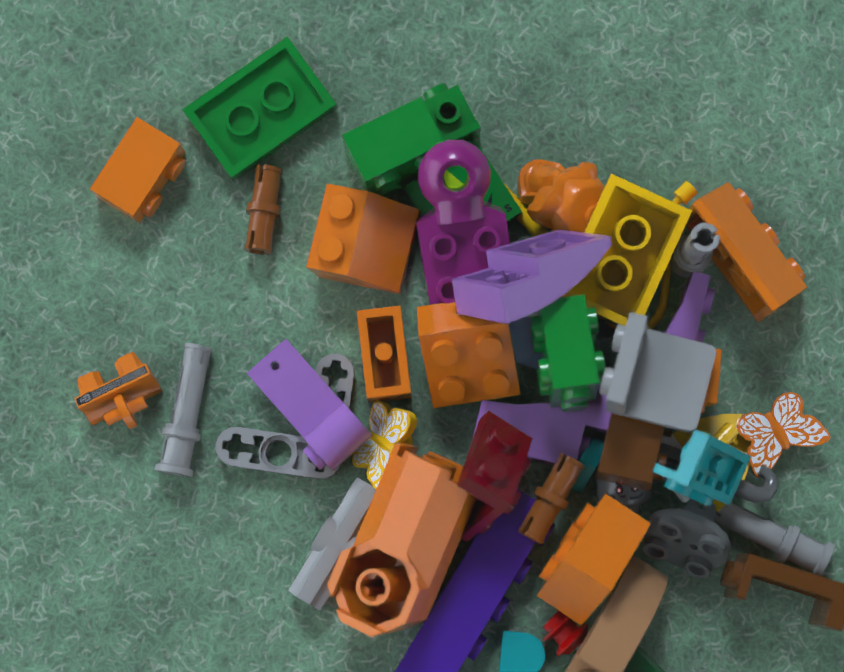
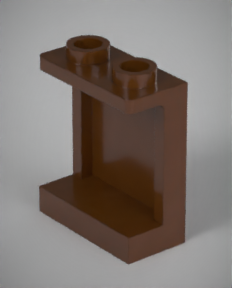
[720,554,844,631]

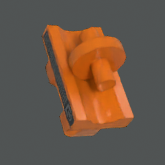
[74,352,162,429]

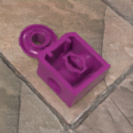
[416,140,510,305]

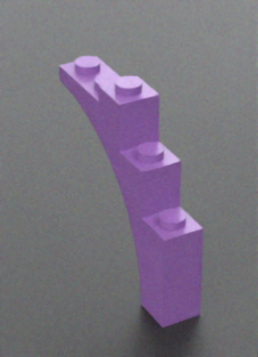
[473,271,715,466]

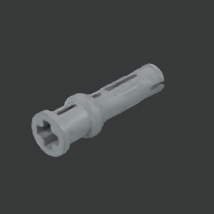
[670,223,720,279]
[154,343,212,478]
[702,502,835,576]

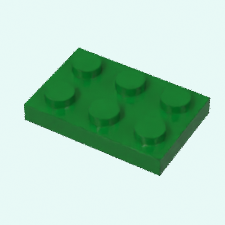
[182,37,337,181]

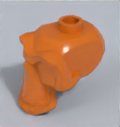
[517,160,605,233]

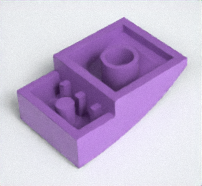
[452,230,612,324]

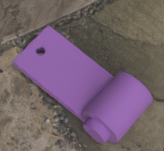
[247,339,372,471]

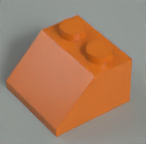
[306,183,421,294]

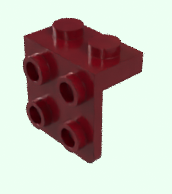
[457,411,533,542]

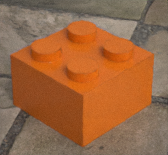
[417,302,521,408]
[537,493,651,626]

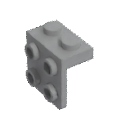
[599,312,716,433]

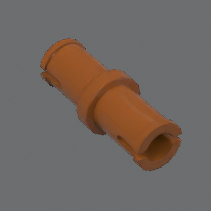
[244,165,283,255]
[517,452,585,545]

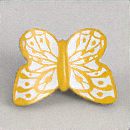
[352,400,417,489]

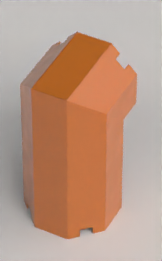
[327,443,477,637]

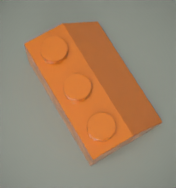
[686,182,807,323]

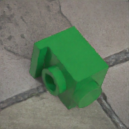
[423,83,481,142]

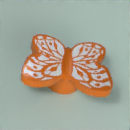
[736,392,830,478]

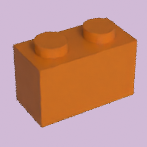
[90,117,186,224]
[357,305,412,403]

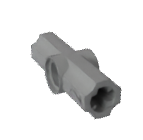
[288,477,376,611]

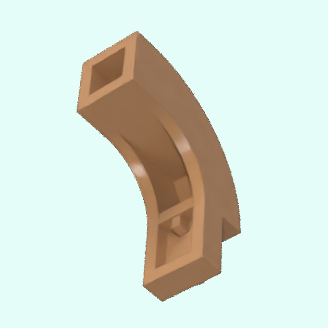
[564,555,669,672]

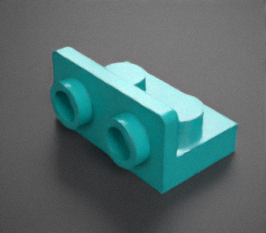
[652,429,751,507]

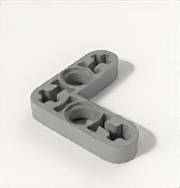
[216,354,355,480]

